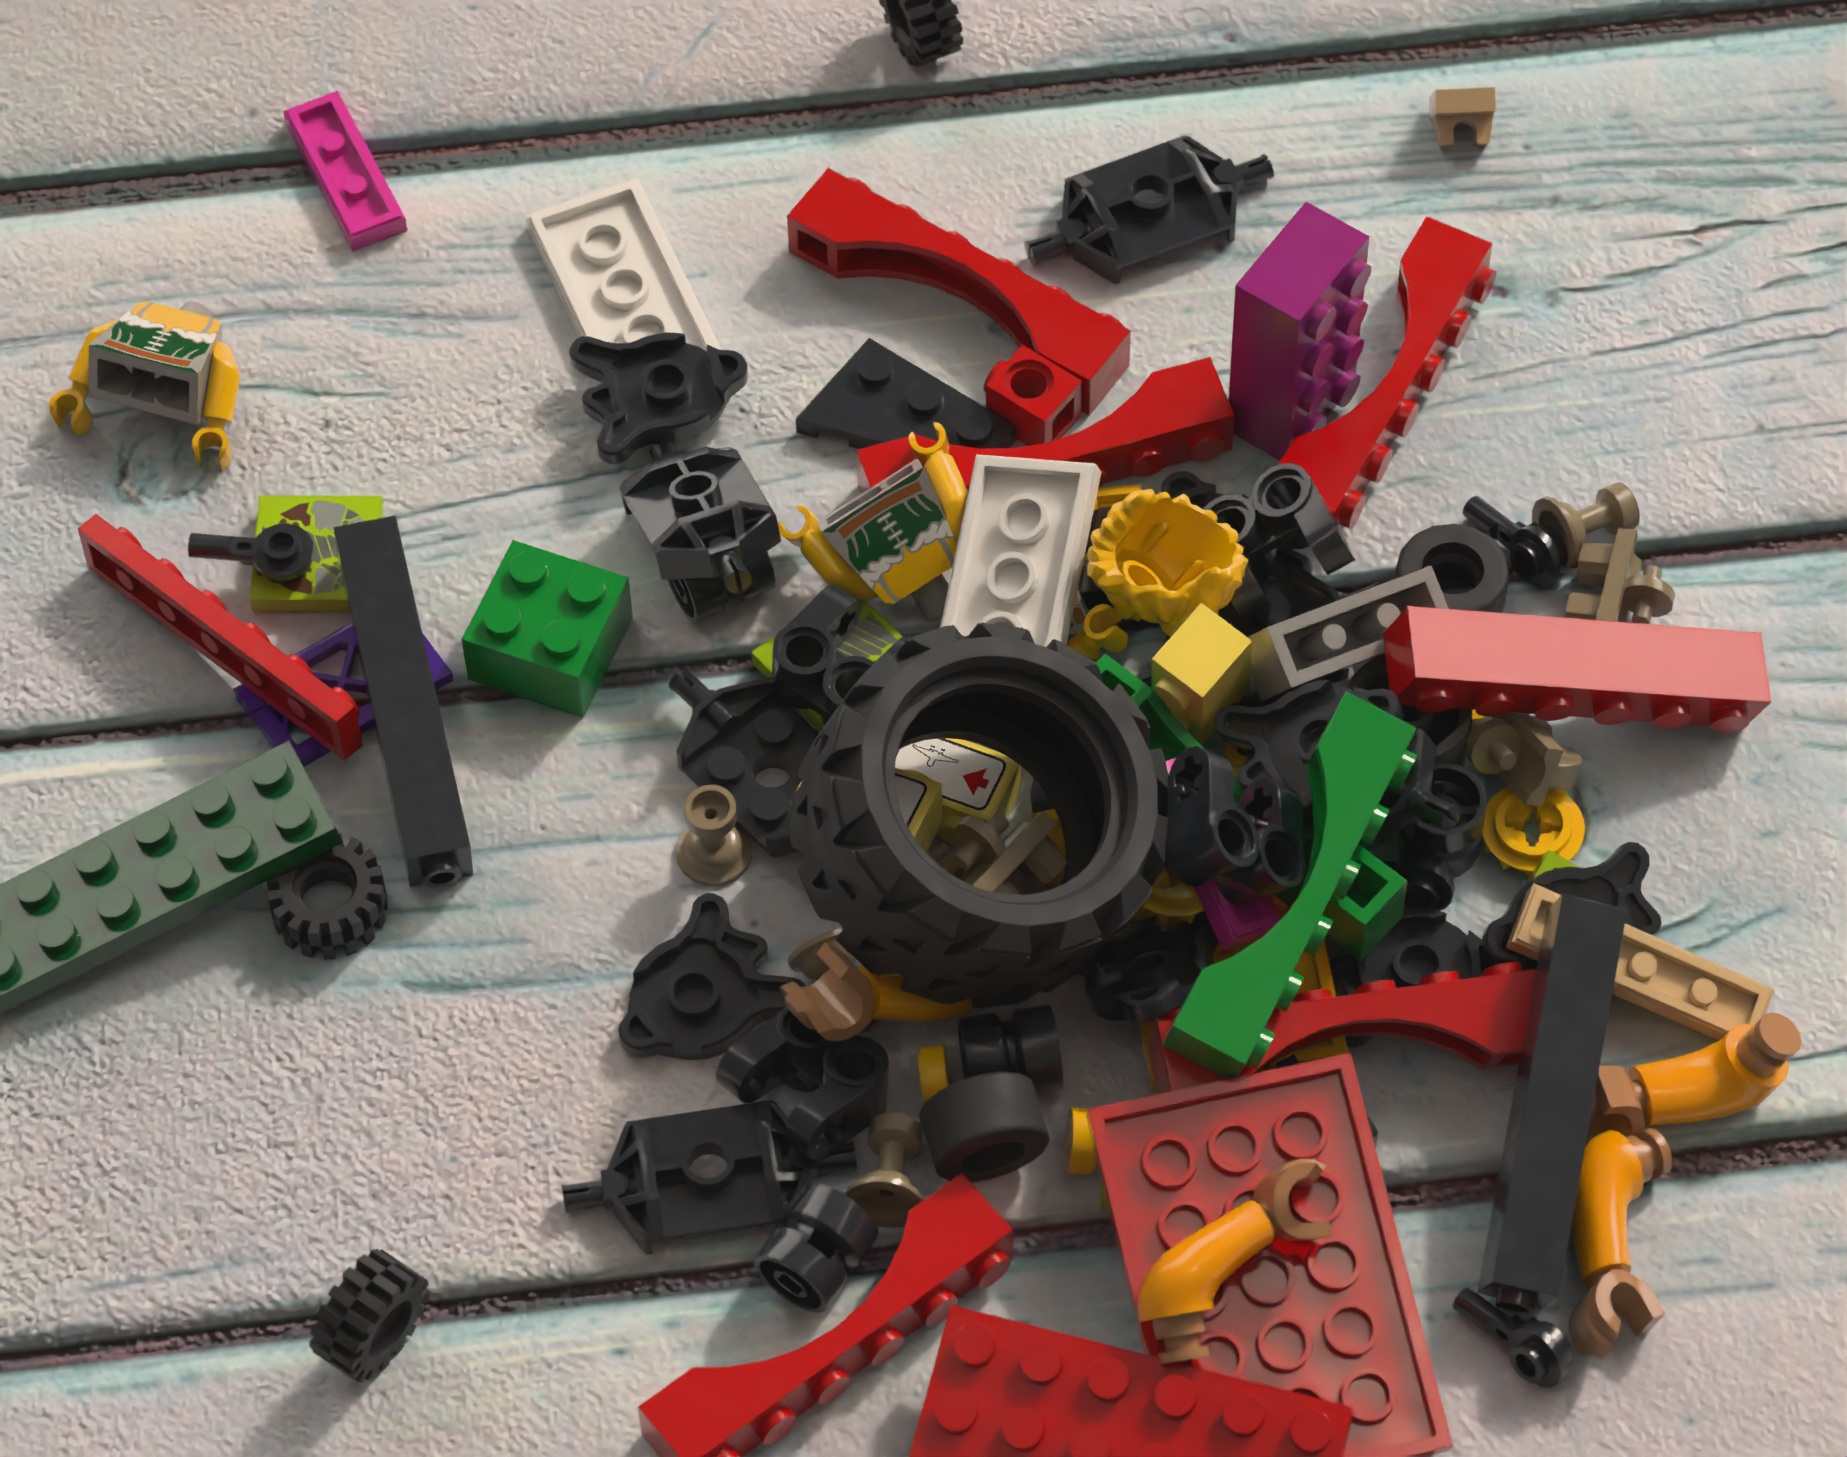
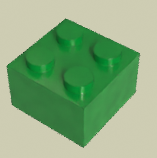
[461,540,633,718]

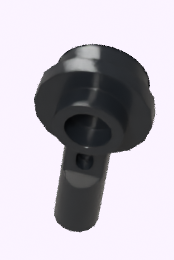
[1463,496,1568,586]
[188,523,314,584]
[1383,853,1456,911]
[1453,1287,1573,1388]

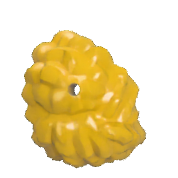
[1087,489,1248,637]

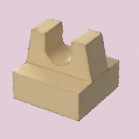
[1429,87,1496,148]

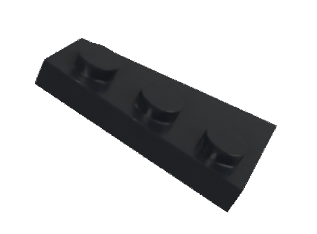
[795,338,1017,449]

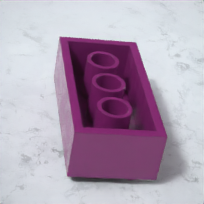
[1228,202,1371,461]

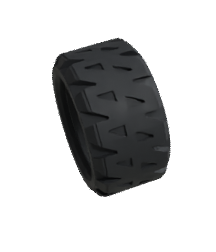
[790,623,1169,1008]

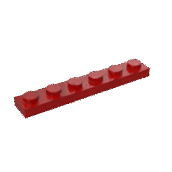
[77,514,363,761]

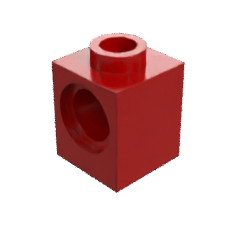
[983,345,1082,446]

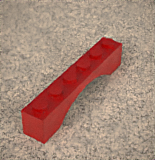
[787,168,1131,416]
[1278,216,1496,529]
[857,357,1234,494]
[1146,962,1536,1094]
[638,1173,1013,1457]

